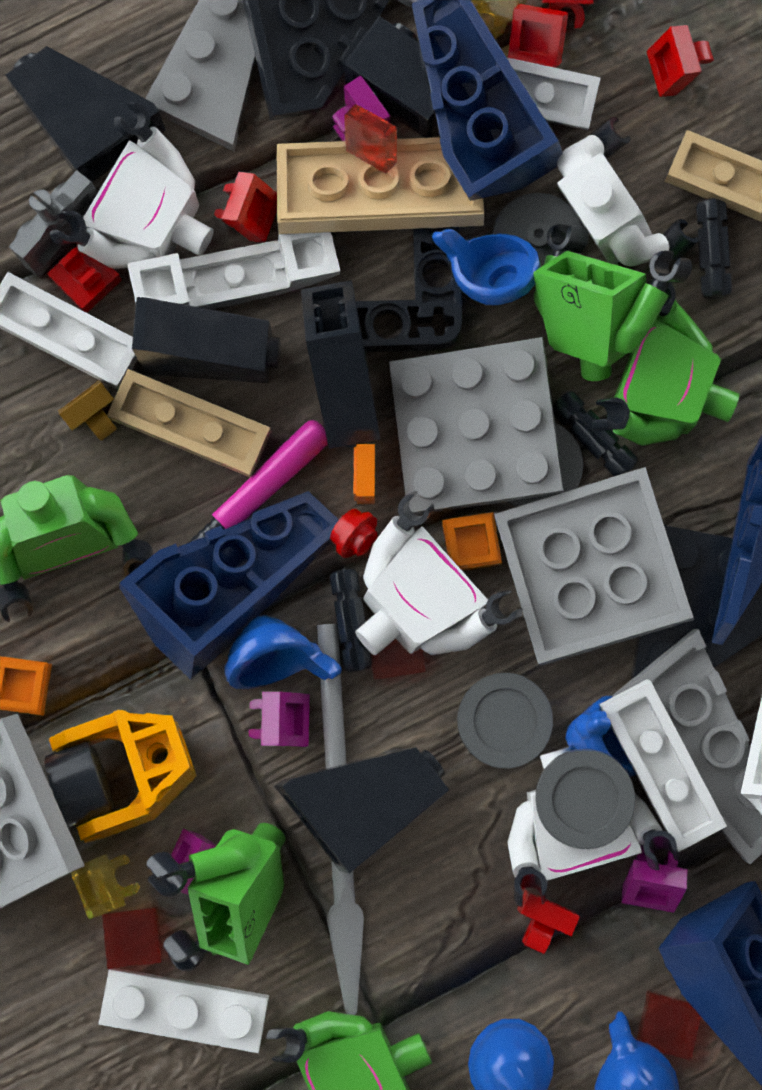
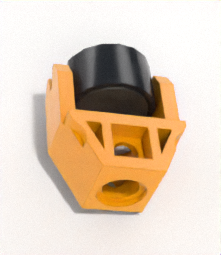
[45,710,197,843]

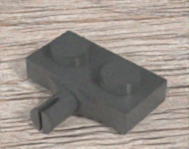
[9,170,98,278]

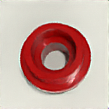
[330,508,378,558]

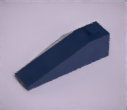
[412,0,563,201]
[712,435,762,645]
[119,491,339,680]
[658,881,762,1086]

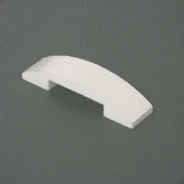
[127,232,340,309]

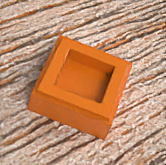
[353,444,375,504]
[442,512,502,571]
[0,656,52,716]

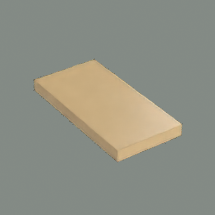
[277,137,484,234]

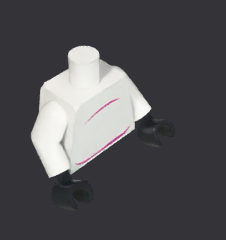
[50,102,214,269]
[557,117,699,266]
[355,491,523,655]
[507,747,679,907]

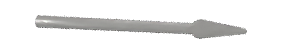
[317,624,364,1015]

